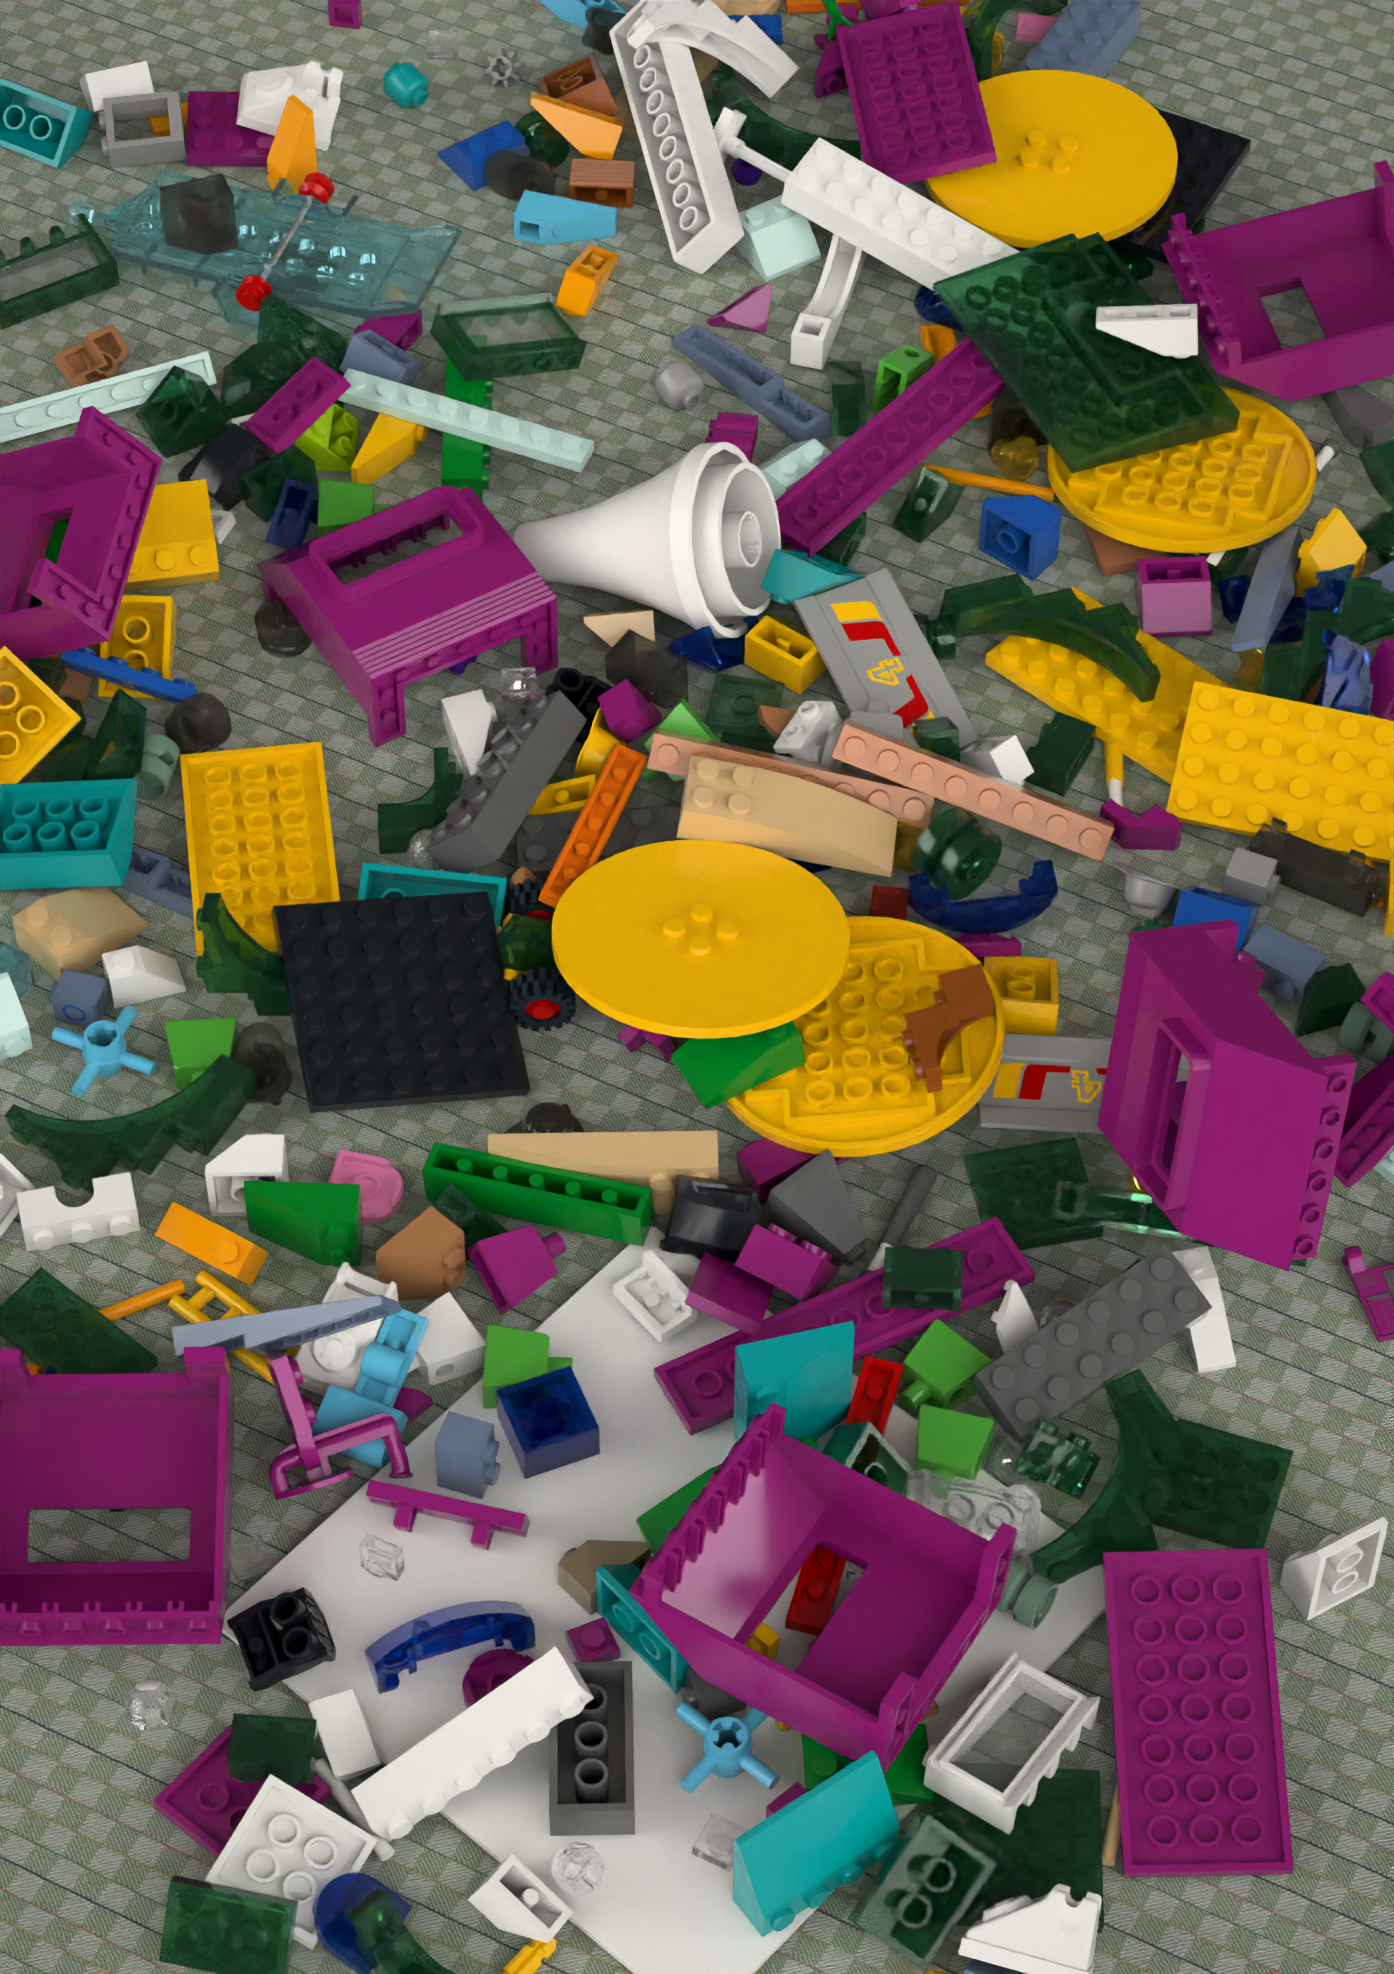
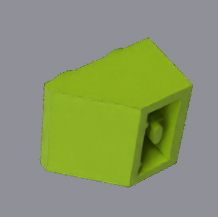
[281,403,360,472]

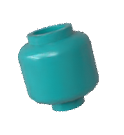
[383,62,429,109]

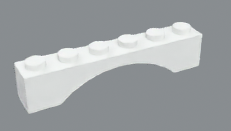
[790,234,868,370]

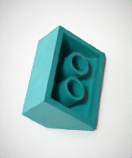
[0,77,95,169]
[761,549,867,605]
[596,1564,691,1694]

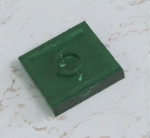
[705,673,785,741]

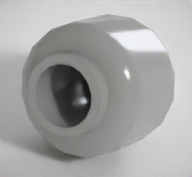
[655,361,704,410]

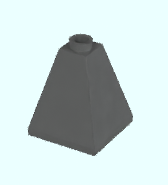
[758,1149,867,1267]

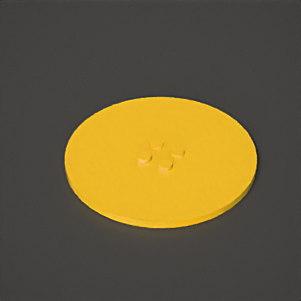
[924,70,1178,250]
[1047,380,1317,553]
[552,840,850,1039]
[724,916,1005,1157]

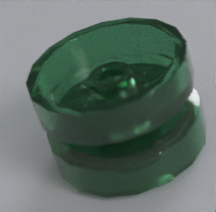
[911,807,1002,901]

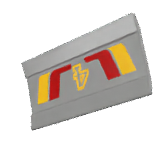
[793,567,980,757]
[976,1033,1189,1139]

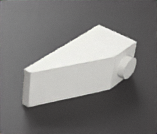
[1096,304,1198,359]
[441,689,497,780]
[1172,1246,1236,1373]

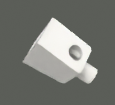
[408,1292,486,1385]

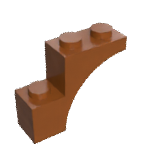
[901,963,994,1093]

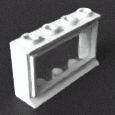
[922,1652,1100,1835]

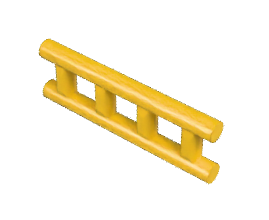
[168,1270,300,1385]

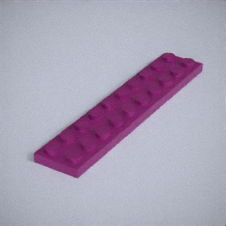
[775,327,1031,558]
[654,1216,1035,1436]

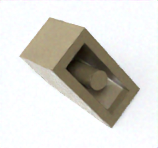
[558,1540,651,1615]

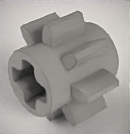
[484,48,525,87]

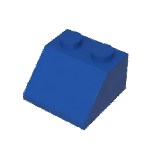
[438,120,526,191]
[979,495,1062,581]
[1172,885,1261,953]

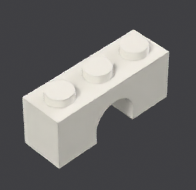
[16,1172,140,1251]

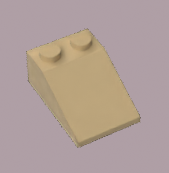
[12,886,148,982]

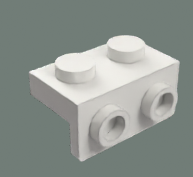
[773,701,842,764]
[612,1249,698,1344]

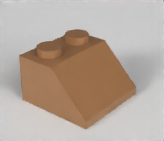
[375,1206,467,1300]

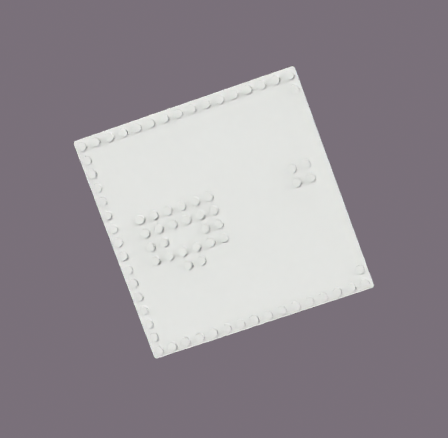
[222,1227,1105,1974]

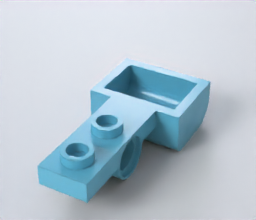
[311,1308,430,1471]

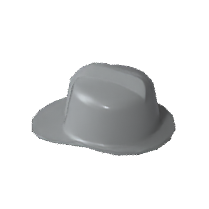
[1112,861,1183,919]

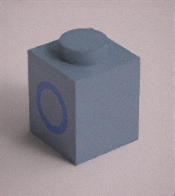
[49,969,110,1027]

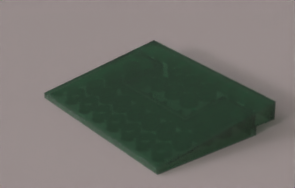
[932,232,1240,473]

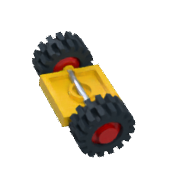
[503,878,576,1031]

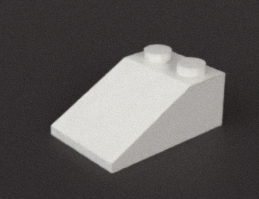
[1280,1517,1388,1621]

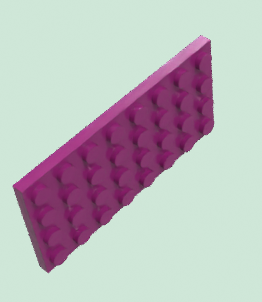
[835,0,997,185]
[1102,1549,1294,1878]

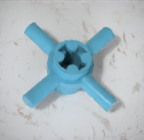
[52,1005,158,1097]
[675,1701,780,1793]

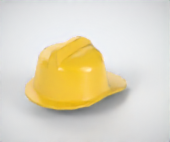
[574,706,626,778]

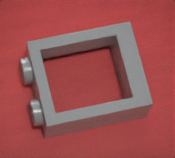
[99,90,187,169]

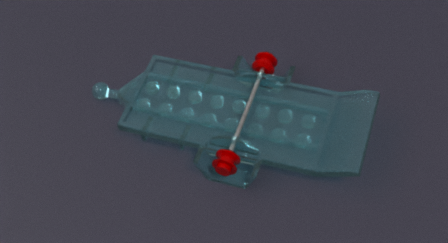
[68,169,462,335]

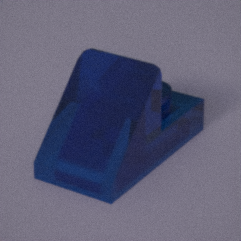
[265,477,319,550]

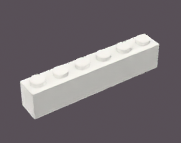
[351,1646,594,1842]

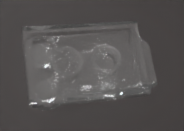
[904,1469,1041,1568]

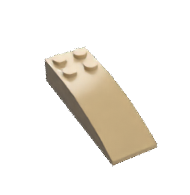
[676,755,898,877]
[488,1130,719,1215]

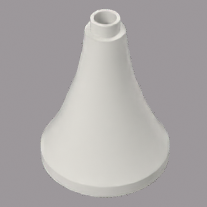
[506,442,781,639]

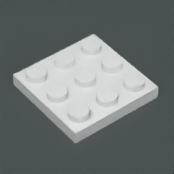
[203,1774,378,1950]

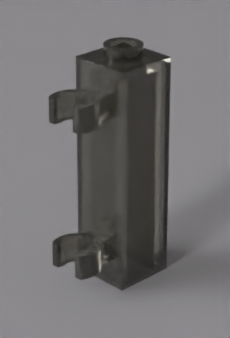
[1247,817,1383,918]

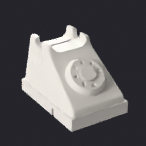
[236,60,343,152]
[293,1262,399,1397]
[958,1884,1102,1974]

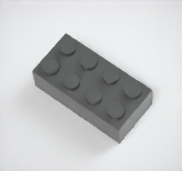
[549,1661,635,1836]

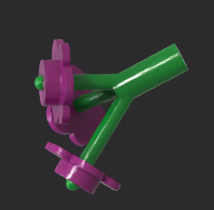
[814,0,861,50]

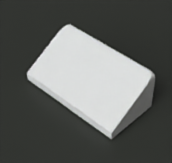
[308,1689,382,1782]

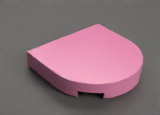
[328,1149,404,1225]

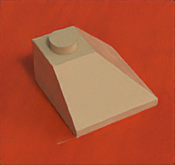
[578,608,656,661]

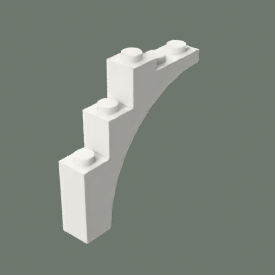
[627,0,799,98]

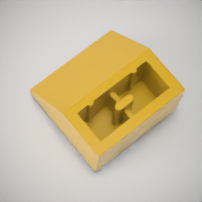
[1294,507,1367,605]
[744,615,827,695]

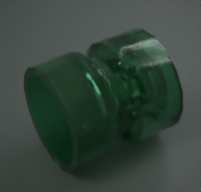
[515,111,570,171]
[912,613,957,660]

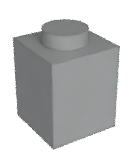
[1222,847,1281,908]

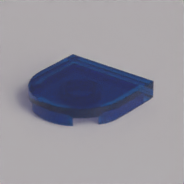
[312,1873,413,1974]

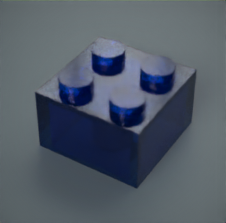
[496,1366,600,1479]

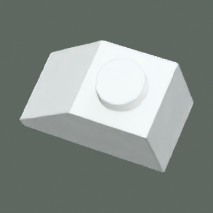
[953,735,1034,786]
[102,945,186,1009]
[468,1853,574,1943]

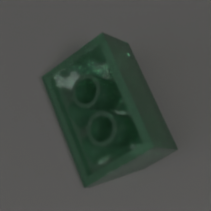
[847,1813,997,1971]

